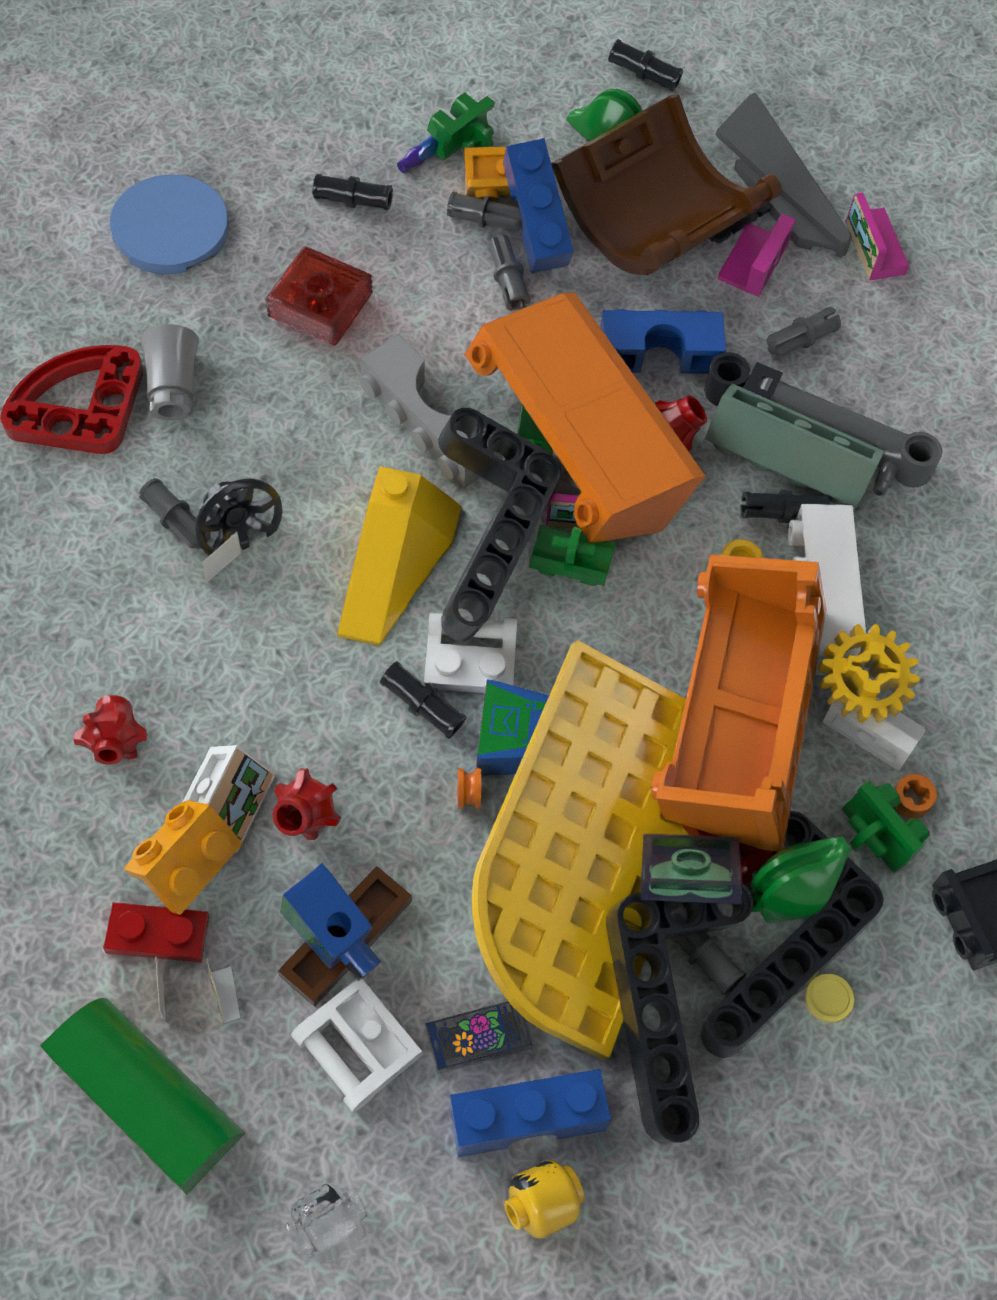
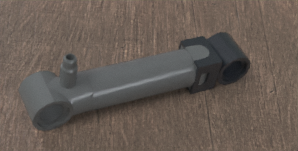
[704,352,943,496]

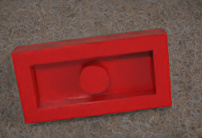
[103,902,210,963]

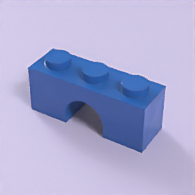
[503,138,574,273]
[600,309,726,374]
[449,1069,611,1157]

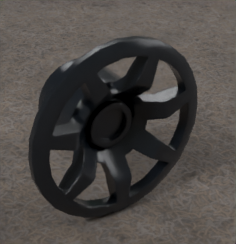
[195,478,283,556]

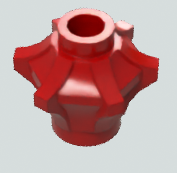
[655,395,708,452]
[73,695,148,765]
[272,768,342,840]

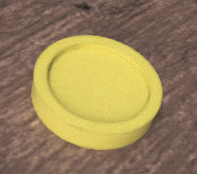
[805,974,854,1023]

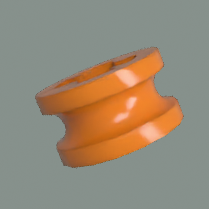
[457,768,481,809]
[894,773,937,819]

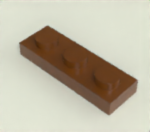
[278,866,412,1007]

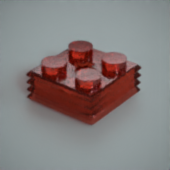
[265,246,373,346]

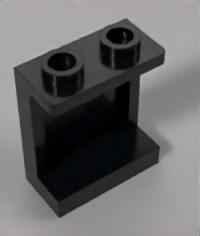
[932,859,997,971]

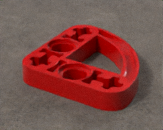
[0,345,143,454]

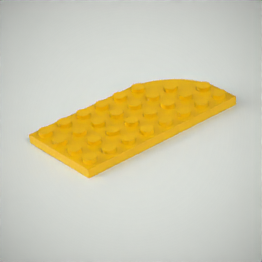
[472,640,691,1060]

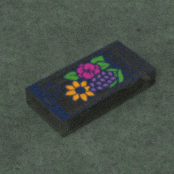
[425,1001,533,1075]

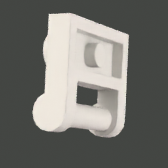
[424,613,517,693]
[291,979,422,1113]

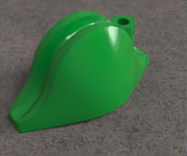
[566,88,643,141]
[751,836,851,923]

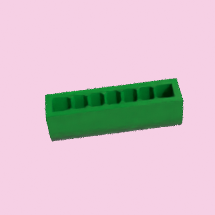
[40,998,245,1195]

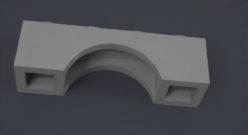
[360,334,503,488]

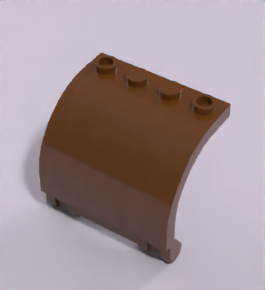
[551,94,782,276]

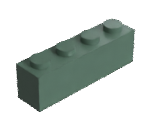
[704,383,884,508]

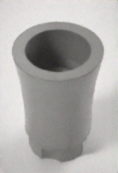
[141,324,199,421]

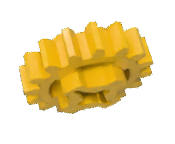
[817,624,920,723]

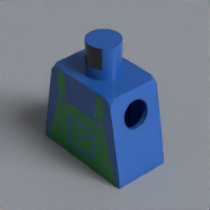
[476,679,549,776]
[280,863,381,981]

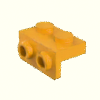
[464,147,517,202]
[124,800,243,915]

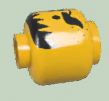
[504,1159,585,1239]

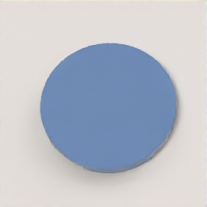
[110,175,229,274]

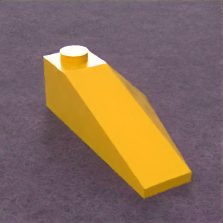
[337,466,462,646]

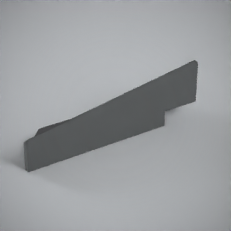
[716,92,852,257]

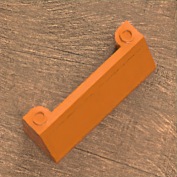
[464,292,706,543]
[652,554,827,852]

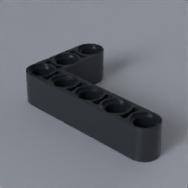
[438,408,562,641]
[701,811,884,1058]
[606,883,753,1143]

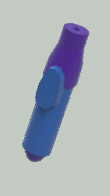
[397,135,439,173]

